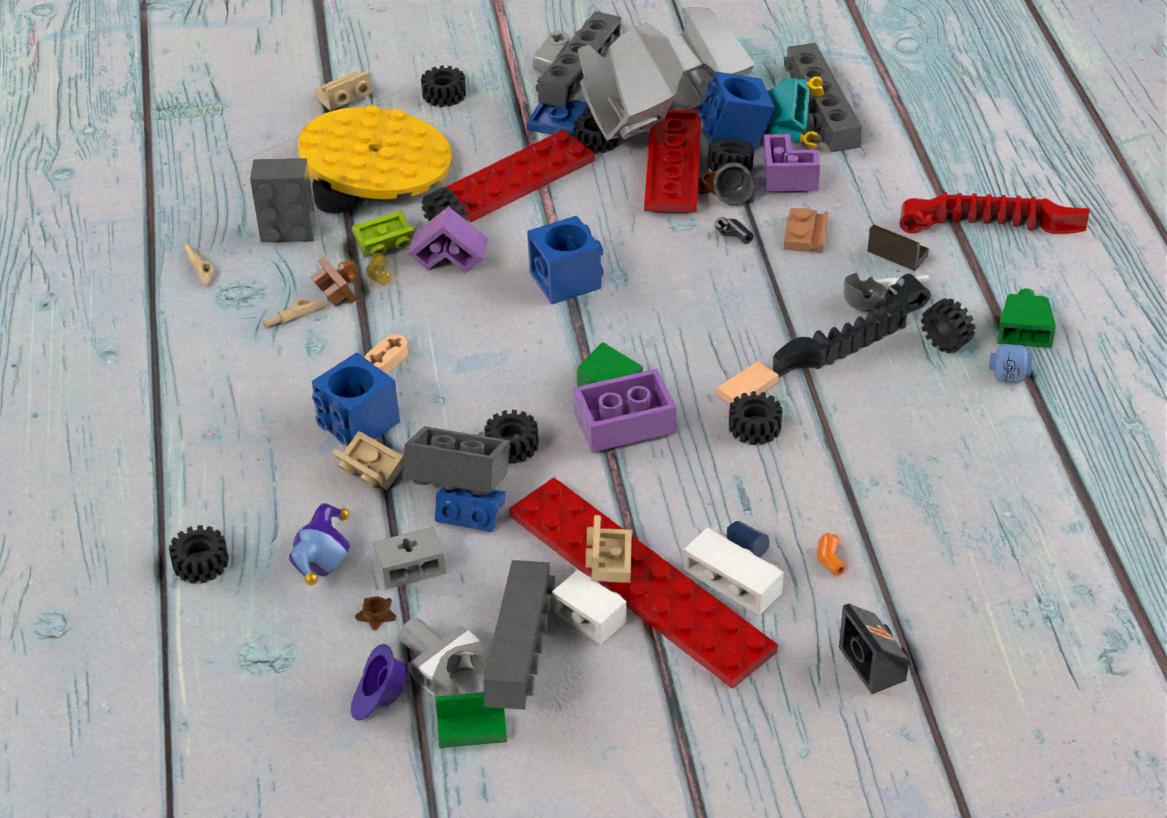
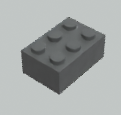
[250,158,316,242]
[403,426,510,495]

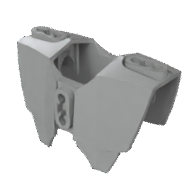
[578,7,755,141]

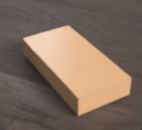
[717,361,779,404]

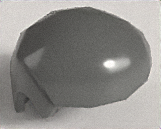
[713,162,754,205]
[844,273,887,310]

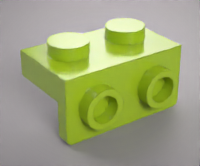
[352,210,415,257]

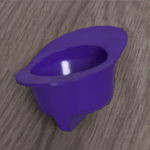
[350,644,408,721]

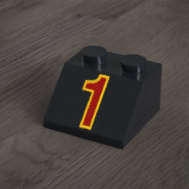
[839,603,910,694]

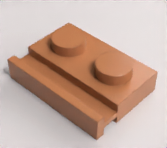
[783,208,829,253]

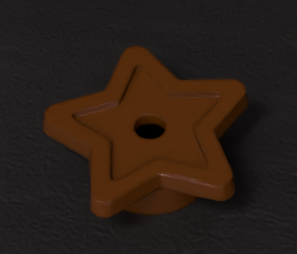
[698,172,717,195]
[355,596,396,631]

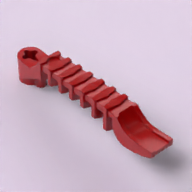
[899,192,1090,234]

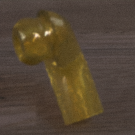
[366,253,391,285]

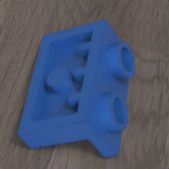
[435,487,506,532]

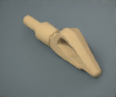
[184,244,214,287]
[263,299,327,327]

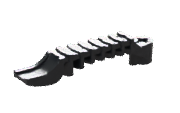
[773,274,931,378]

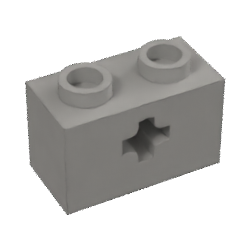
[373,526,446,590]

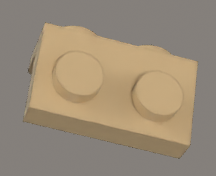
[314,71,372,111]
[332,431,404,490]
[586,515,632,583]

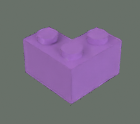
[763,134,820,192]
[408,206,488,273]

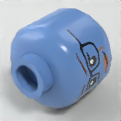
[989,344,1033,383]

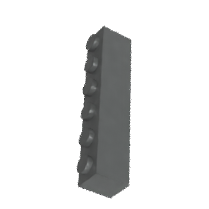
[483,560,556,710]

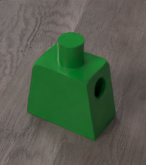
[997,288,1056,348]
[577,342,643,387]

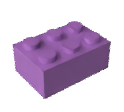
[573,369,676,453]

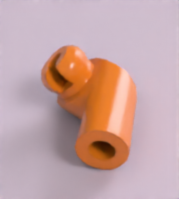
[817,533,847,576]

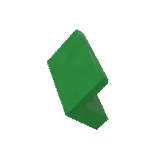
[435,692,507,748]

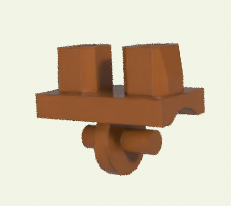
[311,257,359,306]

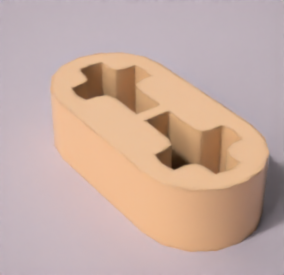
[364,334,409,374]

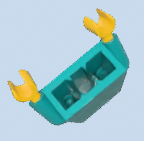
[766,77,824,150]

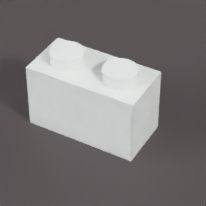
[552,570,626,645]

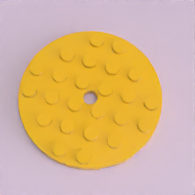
[297,105,452,199]

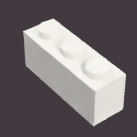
[683,528,784,616]

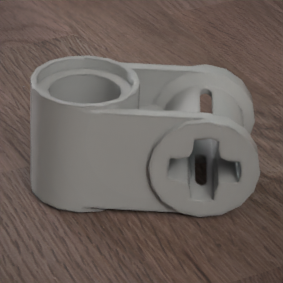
[533,31,569,72]

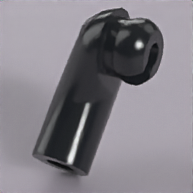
[714,217,754,244]

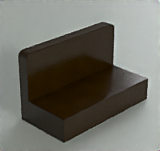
[867,224,929,271]

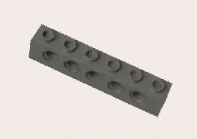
[535,11,621,108]
[784,43,862,152]

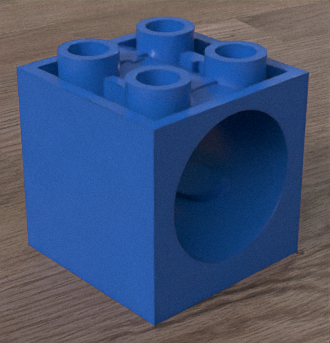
[698,71,775,149]
[527,215,604,304]
[311,352,400,446]

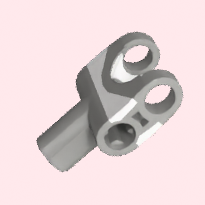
[399,618,490,697]

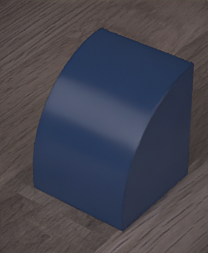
[727,521,770,558]

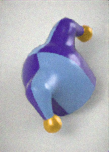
[289,503,350,586]

